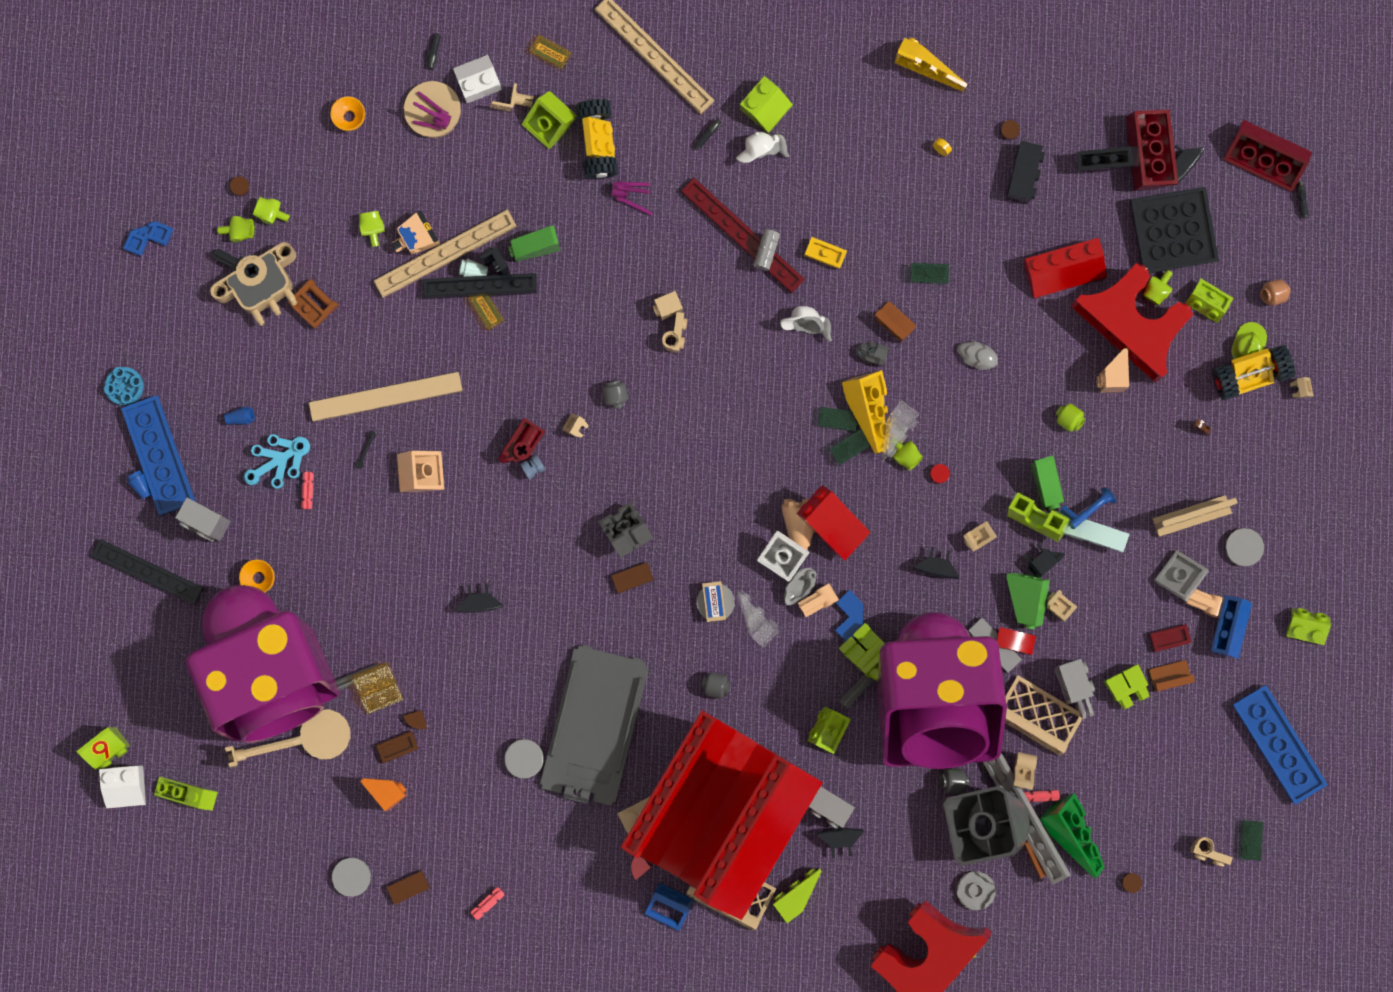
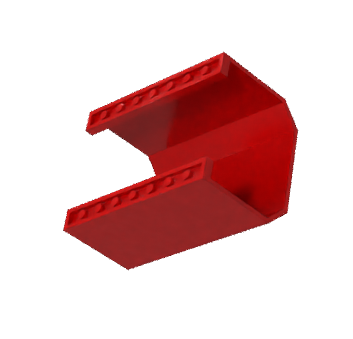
[620,710,823,920]

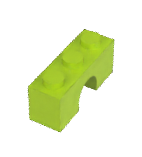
[1008,492,1069,543]

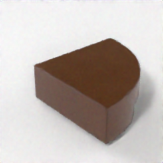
[1191,419,1211,436]
[403,710,428,730]

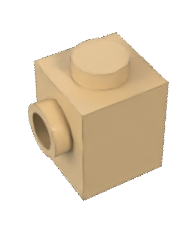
[652,291,683,320]

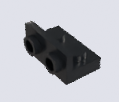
[480,247,511,275]

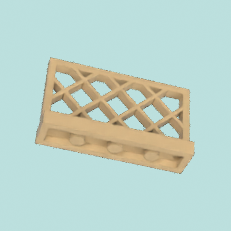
[1152,495,1238,537]
[1005,675,1082,756]
[685,882,776,931]

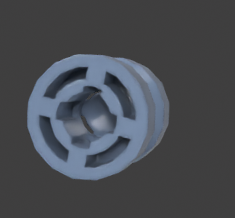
[520,454,546,480]

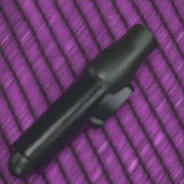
[427,33,441,70]
[695,118,722,150]
[1297,181,1309,219]

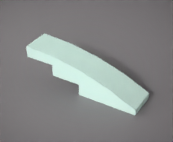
[1053,510,1129,553]

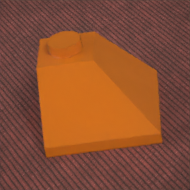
[360,778,407,811]

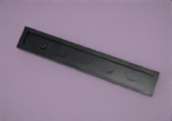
[423,273,537,299]
[91,539,204,605]

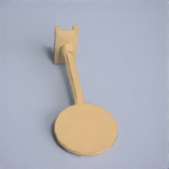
[225,709,350,768]

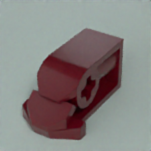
[498,418,545,464]

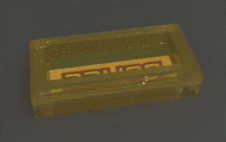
[529,34,572,70]
[468,296,505,331]

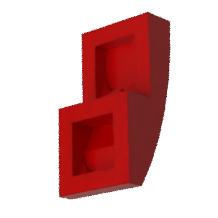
[996,627,1036,655]

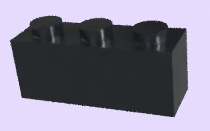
[1006,141,1045,204]
[1077,146,1140,171]

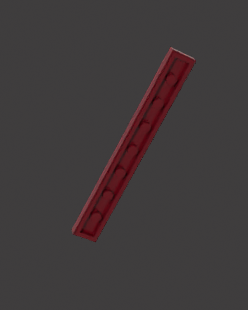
[681,177,805,294]

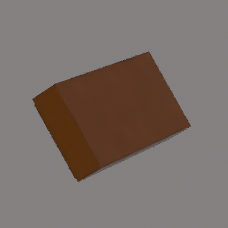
[611,562,654,594]
[376,731,419,763]
[386,871,430,905]

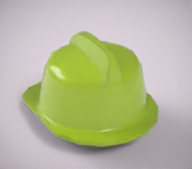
[1231,322,1267,359]

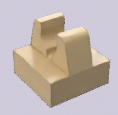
[1290,377,1313,398]
[562,413,588,437]

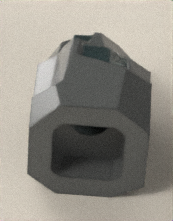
[856,342,889,366]

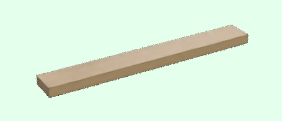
[595,0,714,115]
[374,209,517,298]
[309,372,463,422]

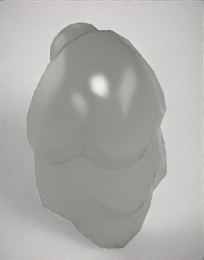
[957,341,998,370]
[783,568,817,605]

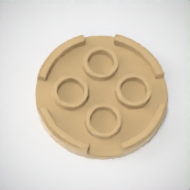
[404,81,461,138]

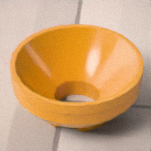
[331,97,365,131]
[239,560,275,593]

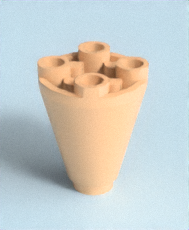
[782,499,813,551]

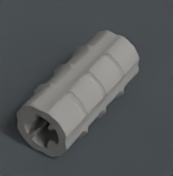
[754,229,780,271]

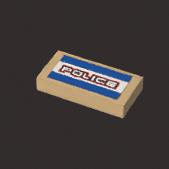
[702,581,726,622]

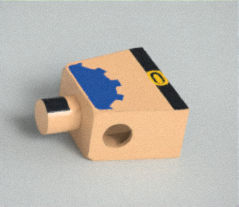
[392,210,440,255]

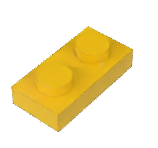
[804,237,847,269]

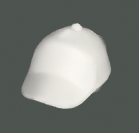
[736,132,790,163]
[780,306,832,342]

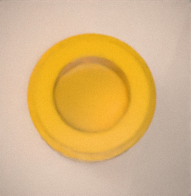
[933,138,952,156]

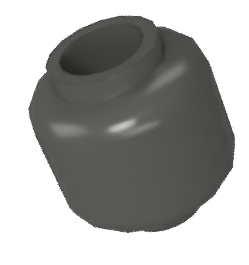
[602,379,629,409]
[701,672,731,699]
[939,768,969,794]

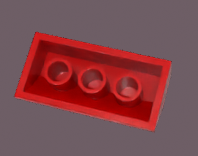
[1023,238,1107,299]

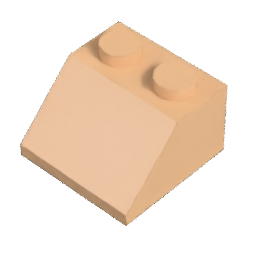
[1096,349,1129,393]
[397,451,444,492]

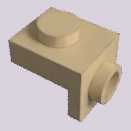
[963,521,997,552]
[1047,590,1077,622]

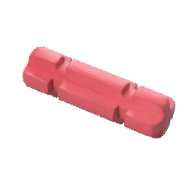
[301,472,314,510]
[1024,790,1060,802]
[471,887,505,920]

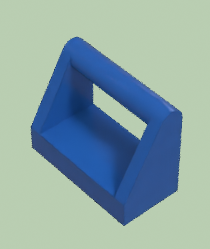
[644,882,694,931]

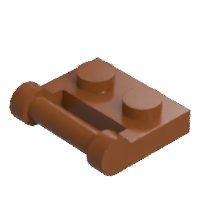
[287,279,339,329]

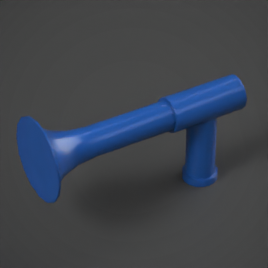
[1060,487,1116,529]

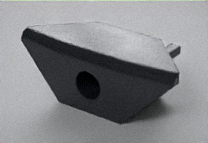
[1175,145,1205,183]
[1023,543,1064,578]
[913,547,959,579]
[457,583,503,613]
[817,828,864,858]

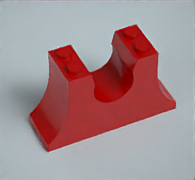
[1071,263,1194,383]
[871,900,992,992]

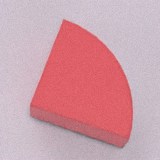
[631,857,651,880]

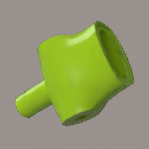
[253,197,290,225]
[359,211,385,247]
[217,216,254,242]
[1142,270,1173,306]
[889,437,923,471]

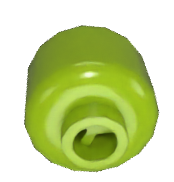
[1056,403,1085,432]

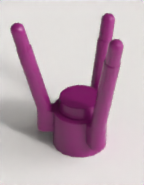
[413,91,452,131]
[612,181,653,215]

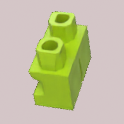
[1103,664,1150,709]

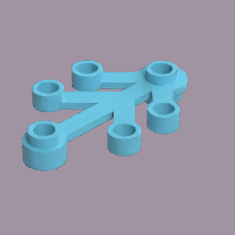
[244,434,310,489]

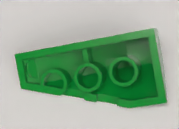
[1040,793,1105,878]

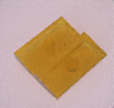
[352,662,404,714]

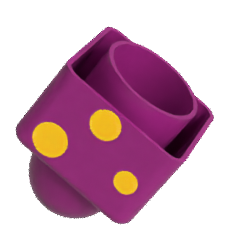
[185,585,341,743]
[877,612,1007,769]

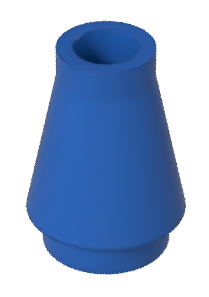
[224,406,255,425]
[127,470,151,500]

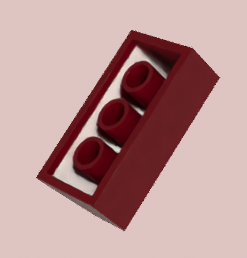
[1126,109,1178,191]
[1223,120,1312,192]

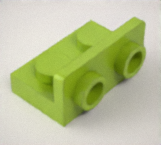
[1186,279,1233,323]
[808,707,851,754]

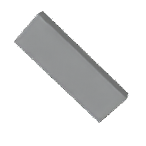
[968,618,1022,673]

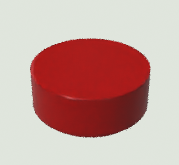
[930,464,950,484]

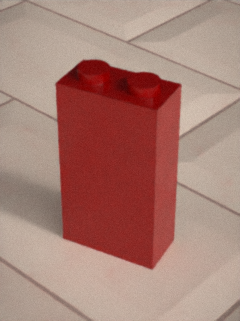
[796,485,871,561]

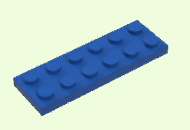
[121,395,196,516]
[1232,685,1328,805]

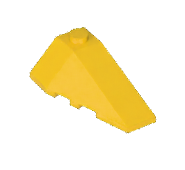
[895,38,967,92]
[842,370,889,454]

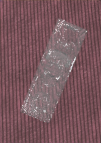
[881,400,920,462]
[736,591,779,649]

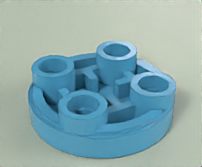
[104,367,144,406]

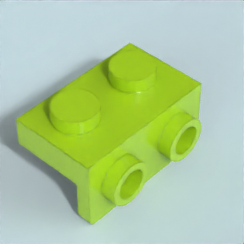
[1286,608,1331,645]

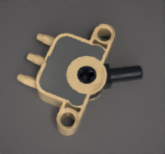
[210,242,297,326]

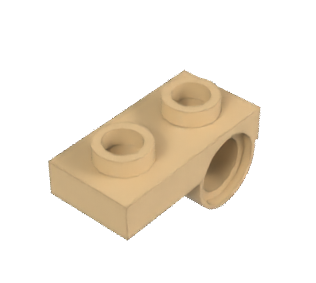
[662,312,687,353]
[1013,752,1037,790]
[1190,837,1233,867]

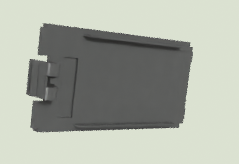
[540,645,649,806]

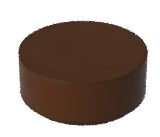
[1000,120,1020,140]
[230,176,250,196]
[1122,873,1142,893]

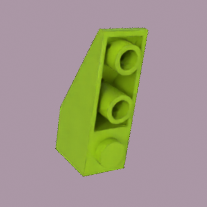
[154,776,218,811]
[773,868,822,923]

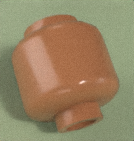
[1260,279,1291,306]

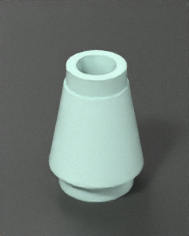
[459,259,488,277]

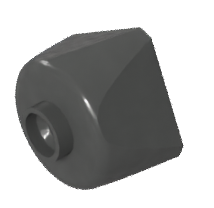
[943,786,1030,865]

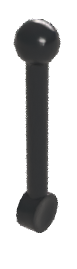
[356,431,376,469]

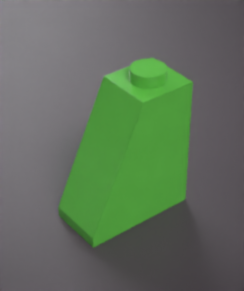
[509,225,560,262]
[1030,456,1064,511]
[1007,572,1050,629]

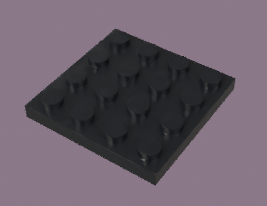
[1130,187,1219,274]

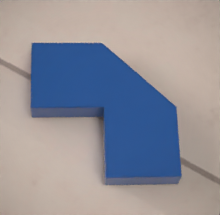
[123,221,174,257]
[835,590,863,641]

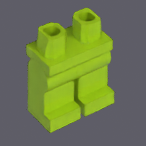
[839,623,885,682]

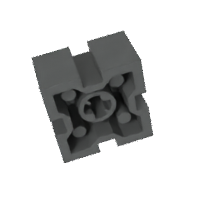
[598,502,653,558]

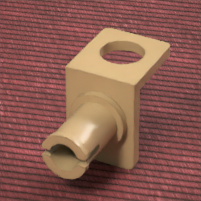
[490,83,534,112]

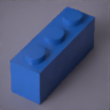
[1211,595,1252,659]

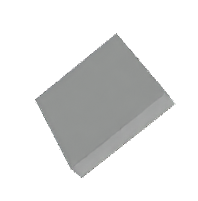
[1154,550,1209,602]

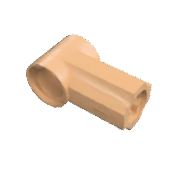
[798,583,839,617]
[1186,589,1224,619]

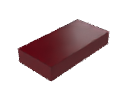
[1149,624,1192,652]

